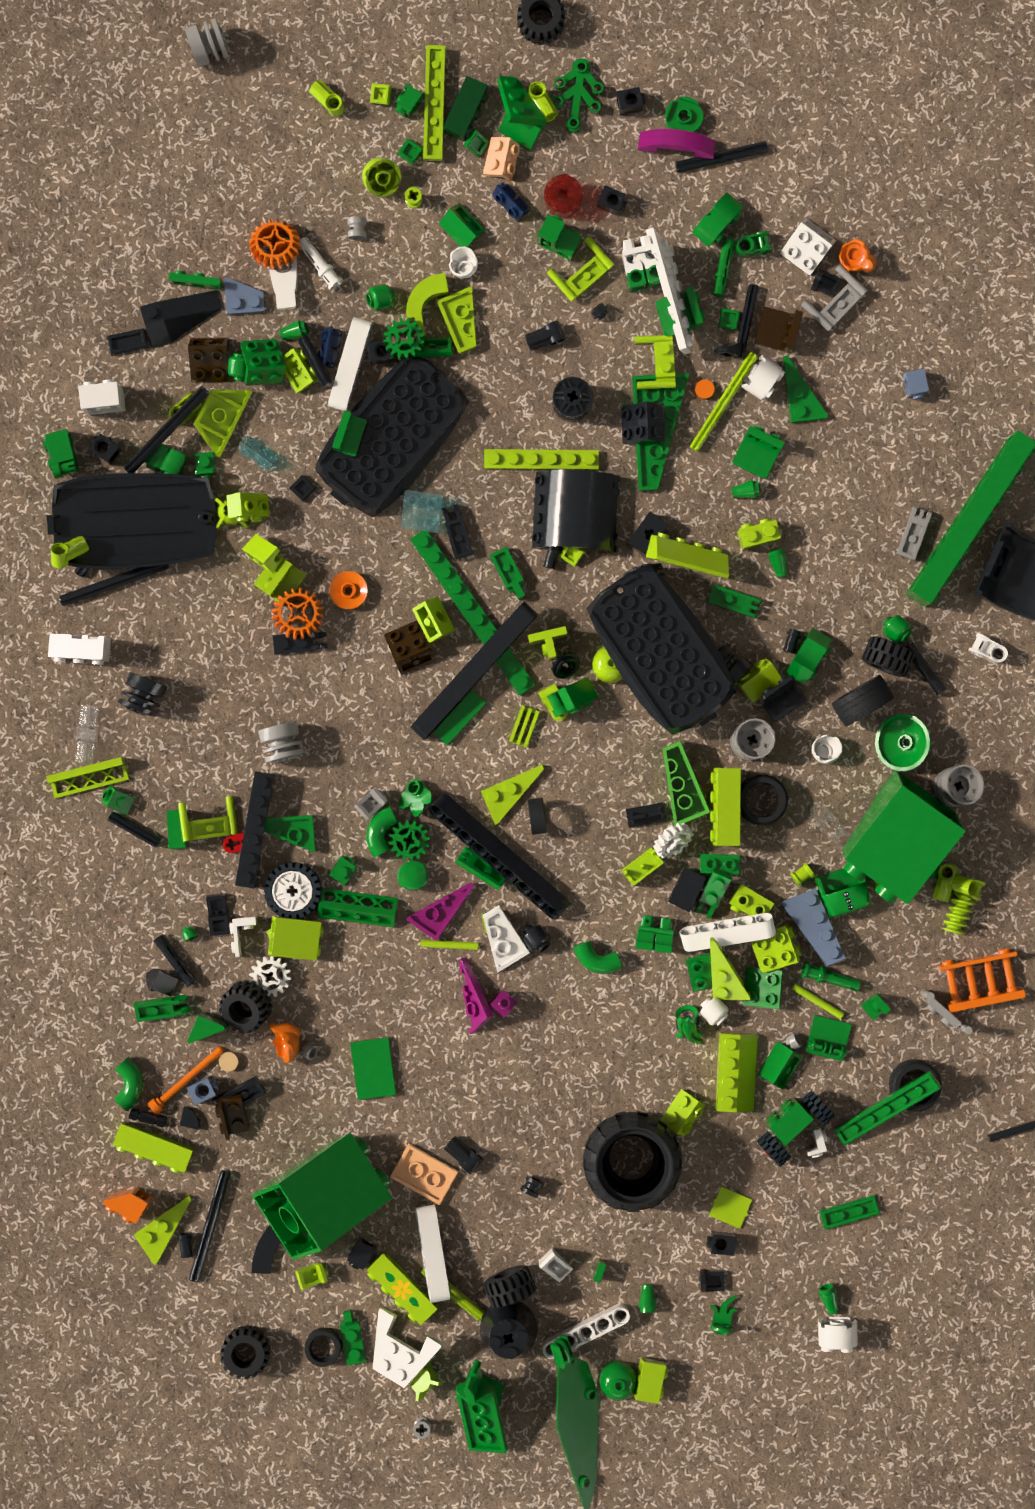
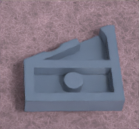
[224,277,265,315]

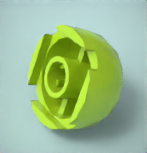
[362,157,402,197]
[592,647,623,683]

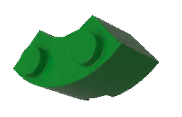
[692,192,744,247]
[785,628,832,685]

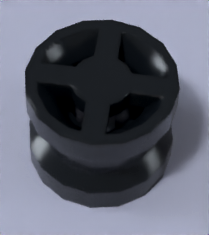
[520,1175,544,1198]

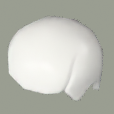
[449,246,478,279]
[812,735,842,764]

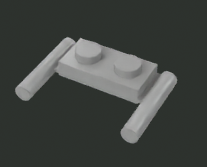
[801,264,868,331]
[920,989,973,1034]

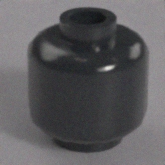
[522,925,551,953]

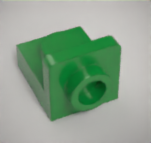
[194,452,216,479]
[329,855,358,886]
[861,993,891,1020]

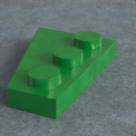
[497,76,547,126]

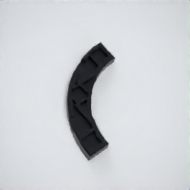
[251,1224,281,1274]

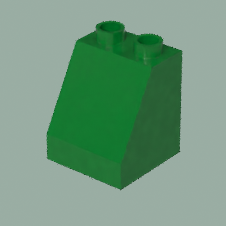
[842,770,966,904]
[251,1132,392,1260]

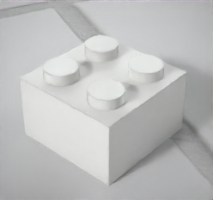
[78,379,126,415]

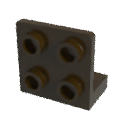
[754,307,803,353]
[188,337,230,382]
[384,620,436,675]

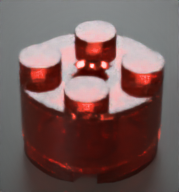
[544,174,583,218]

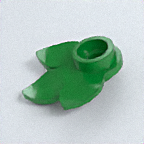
[399,779,432,817]

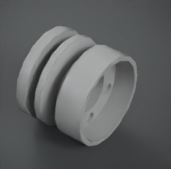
[184,18,229,68]
[730,718,775,761]
[258,721,305,763]
[934,764,984,808]

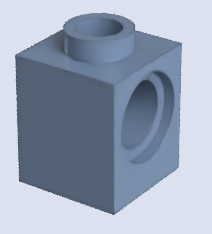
[903,369,929,400]
[187,1076,219,1105]

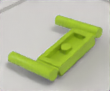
[547,236,615,302]
[634,335,676,389]
[178,796,238,842]

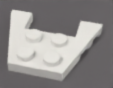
[373,1307,445,1388]

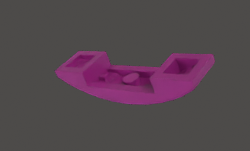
[638,129,716,159]

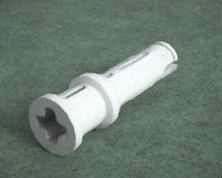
[299,237,343,291]

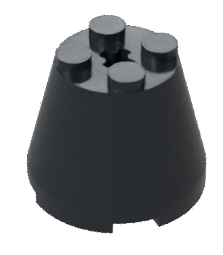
[480,1302,538,1359]

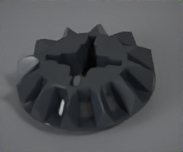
[551,651,580,679]

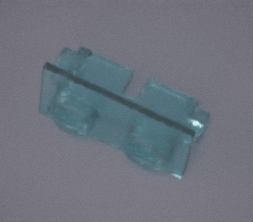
[238,436,278,471]

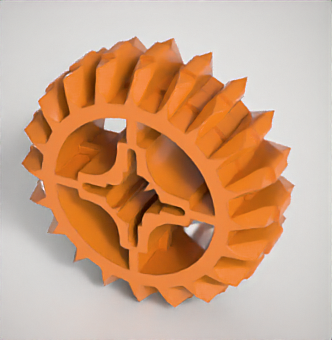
[249,219,301,270]
[272,588,324,640]

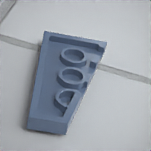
[780,888,846,967]

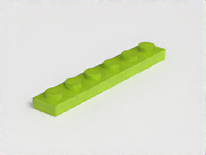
[423,45,446,161]
[484,449,599,470]

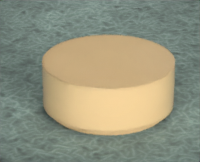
[219,1052,239,1071]

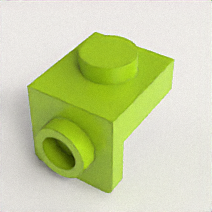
[295,1263,328,1290]

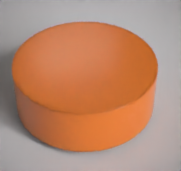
[695,379,714,400]

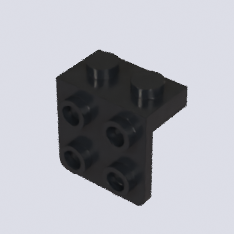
[621,401,665,445]
[761,675,807,723]

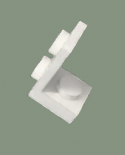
[230,916,258,957]

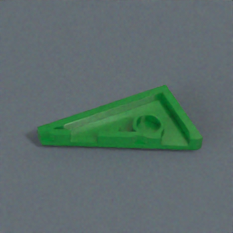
[782,356,828,423]
[245,815,316,852]

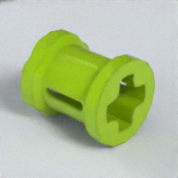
[405,187,422,209]
[789,863,815,887]

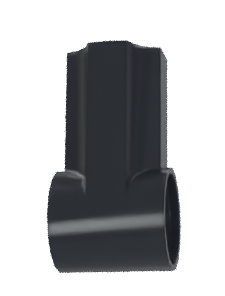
[525,321,566,351]
[444,1136,484,1175]

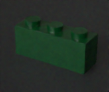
[443,76,489,142]

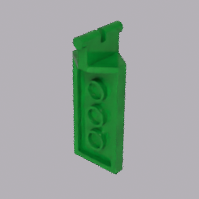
[455,1360,508,1454]

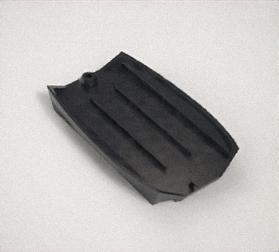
[315,355,469,517]
[46,473,217,569]
[586,565,737,735]

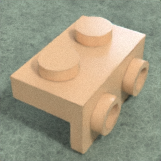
[483,137,520,181]

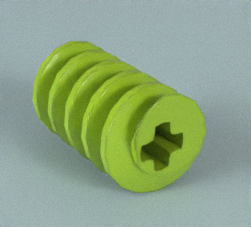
[941,892,976,935]

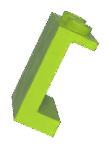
[268,916,323,961]

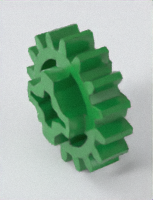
[383,317,425,360]
[388,820,430,861]

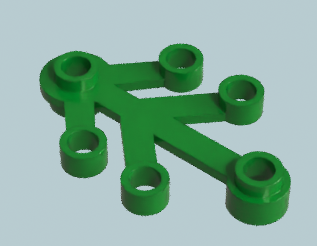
[552,58,603,133]

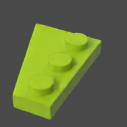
[437,286,476,354]

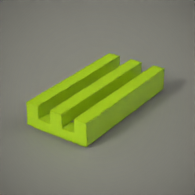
[509,705,540,748]

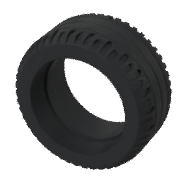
[740,775,788,825]
[889,1059,942,1112]

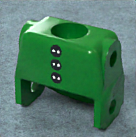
[814,869,872,918]

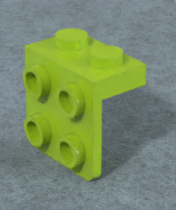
[751,923,802,973]

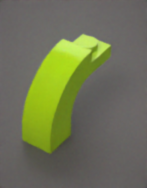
[406,273,449,338]

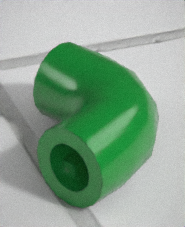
[366,806,398,858]
[573,940,622,974]
[114,1057,143,1111]

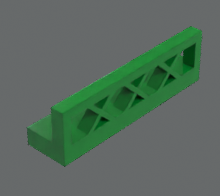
[318,888,398,928]

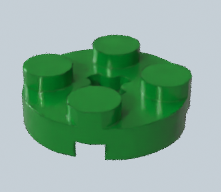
[665,96,703,132]

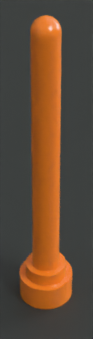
[147,1047,224,1115]

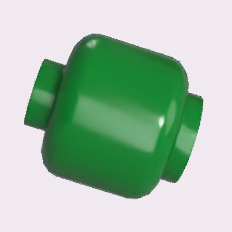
[366,284,396,311]
[228,353,246,381]
[883,615,912,643]

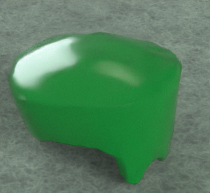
[397,861,428,891]

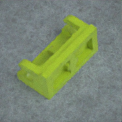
[242,534,283,574]
[621,847,664,886]

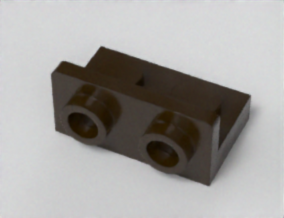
[215,1094,250,1140]

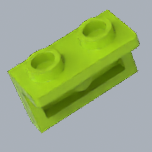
[661,1089,705,1137]

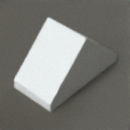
[539,1247,573,1283]

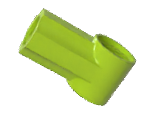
[309,80,345,117]
[529,82,558,122]
[51,536,89,569]
[933,863,960,903]

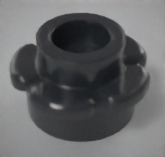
[591,302,608,320]

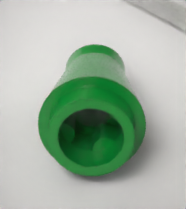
[279,320,309,340]
[731,479,760,498]
[768,548,788,577]
[638,1284,657,1313]
[818,1284,840,1315]

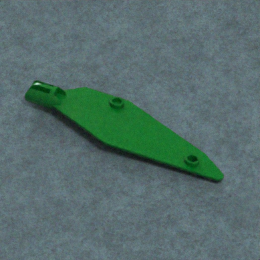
[550,1335,599,1509]

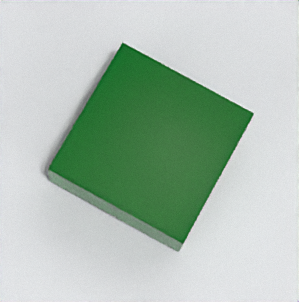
[463,130,490,158]
[397,138,423,166]
[718,308,740,331]
[593,1259,607,1283]

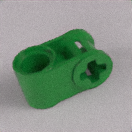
[735,231,773,258]

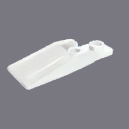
[267,238,298,310]

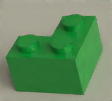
[537,214,582,261]

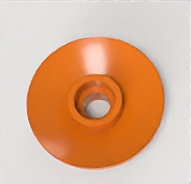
[329,571,368,609]

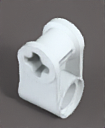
[968,633,1008,664]

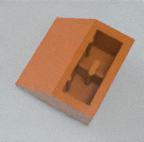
[102,1187,154,1224]

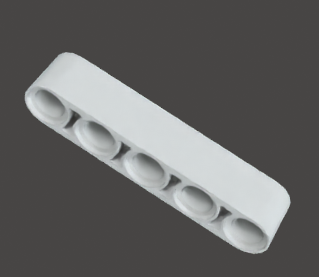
[328,317,373,411]
[679,913,776,952]
[415,1204,450,1303]
[543,1304,630,1359]

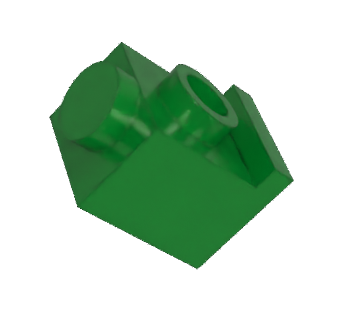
[395,83,423,118]

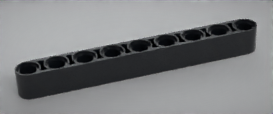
[410,601,539,740]
[428,793,569,919]

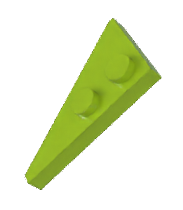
[481,765,544,825]
[710,937,751,1000]
[134,1195,192,1265]

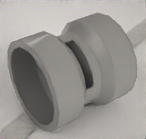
[348,217,367,240]

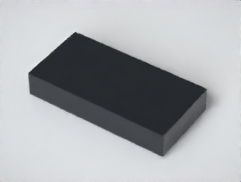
[107,328,149,356]

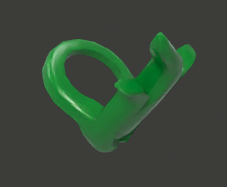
[675,1005,703,1044]
[710,1295,737,1336]

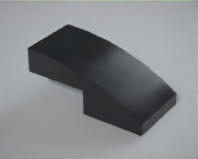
[206,893,230,936]

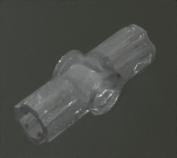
[76,705,99,764]

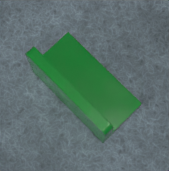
[439,203,486,248]
[332,410,367,457]
[167,810,189,849]
[758,1042,803,1090]

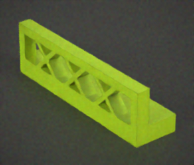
[46,757,130,798]

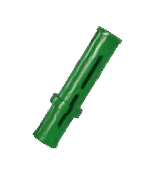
[712,238,735,297]

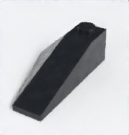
[140,290,222,348]

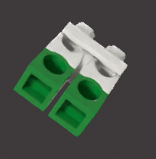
[622,235,661,293]

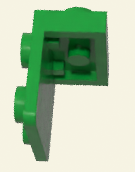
[655,286,705,336]
[241,339,286,386]
[732,425,785,479]

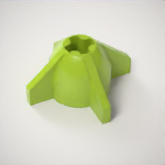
[214,496,249,530]
[410,1362,443,1401]

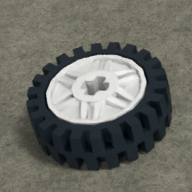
[264,862,322,919]

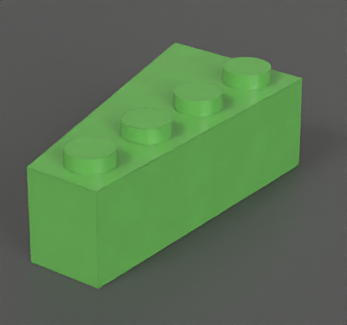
[662,741,711,827]

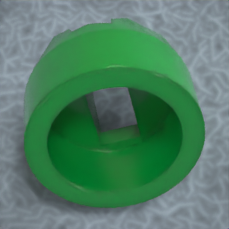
[182,926,199,942]

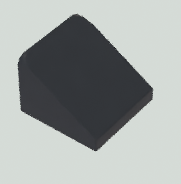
[714,341,742,357]

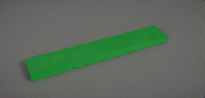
[834,1070,942,1145]

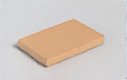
[390,1143,459,1205]

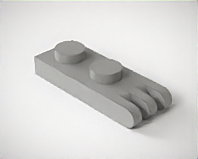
[896,506,932,561]

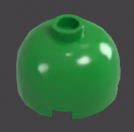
[599,1360,637,1401]

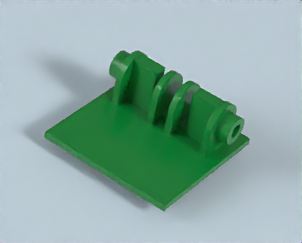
[685,950,724,992]
[743,967,783,1009]
[805,1015,852,1062]

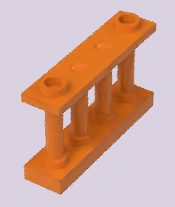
[938,948,1026,1012]

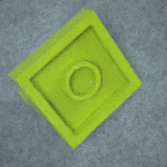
[253,555,307,603]
[528,626,567,660]

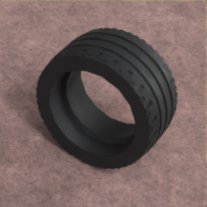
[831,675,894,727]

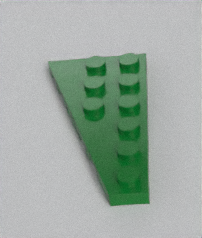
[632,373,689,491]

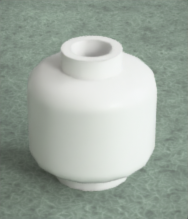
[700,997,729,1026]

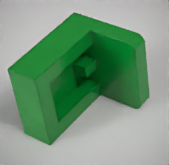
[101,786,135,816]

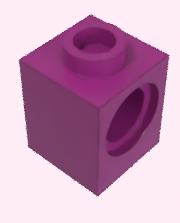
[488,990,518,1019]

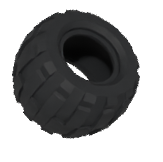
[583,1111,682,1212]

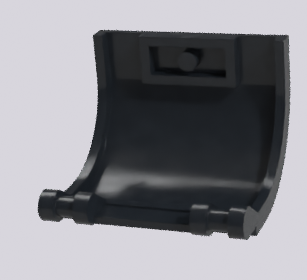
[532,469,621,553]
[975,522,1035,621]

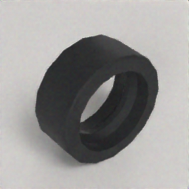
[527,798,547,835]
[304,1327,342,1367]

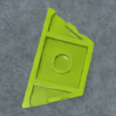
[193,389,253,457]

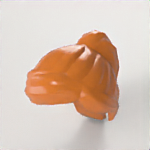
[838,239,877,273]
[269,1022,301,1064]

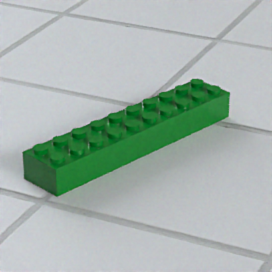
[905,430,1035,607]

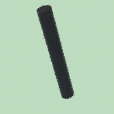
[988,1121,1035,1142]

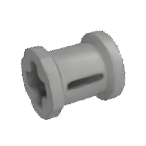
[413,1417,431,1439]

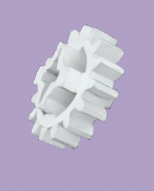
[653,823,694,859]
[249,956,292,997]

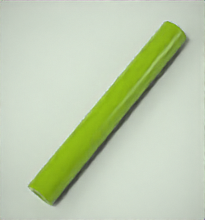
[420,940,478,950]
[791,983,844,1019]

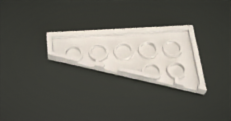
[646,228,693,354]

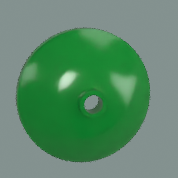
[875,713,931,771]

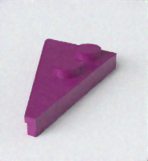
[406,882,474,941]
[459,957,493,1034]

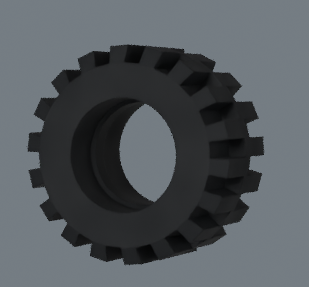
[517,0,565,45]
[861,636,915,677]
[219,980,273,1034]
[483,1265,537,1308]
[220,1325,271,1380]

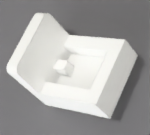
[805,1126,827,1158]

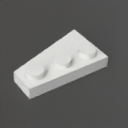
[483,905,530,973]

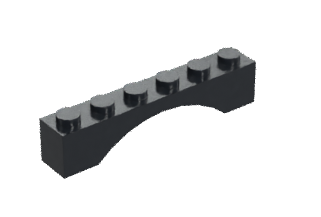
[235,771,276,889]

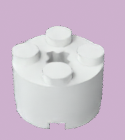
[741,355,785,400]
[818,1316,858,1353]

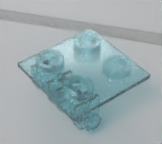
[400,490,443,533]

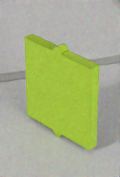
[709,1186,752,1229]

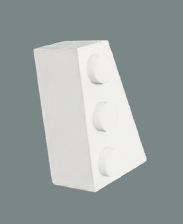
[48,634,111,665]

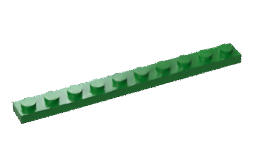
[410,529,535,696]

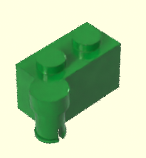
[43,429,79,479]
[547,677,598,718]

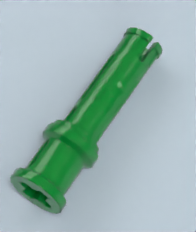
[801,961,861,992]

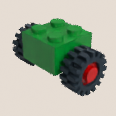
[757,1090,835,1167]

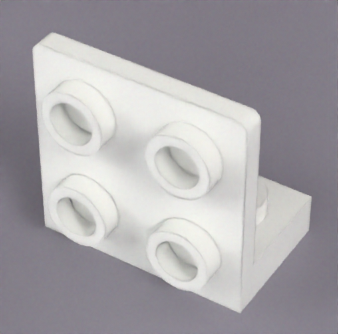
[780,218,837,275]

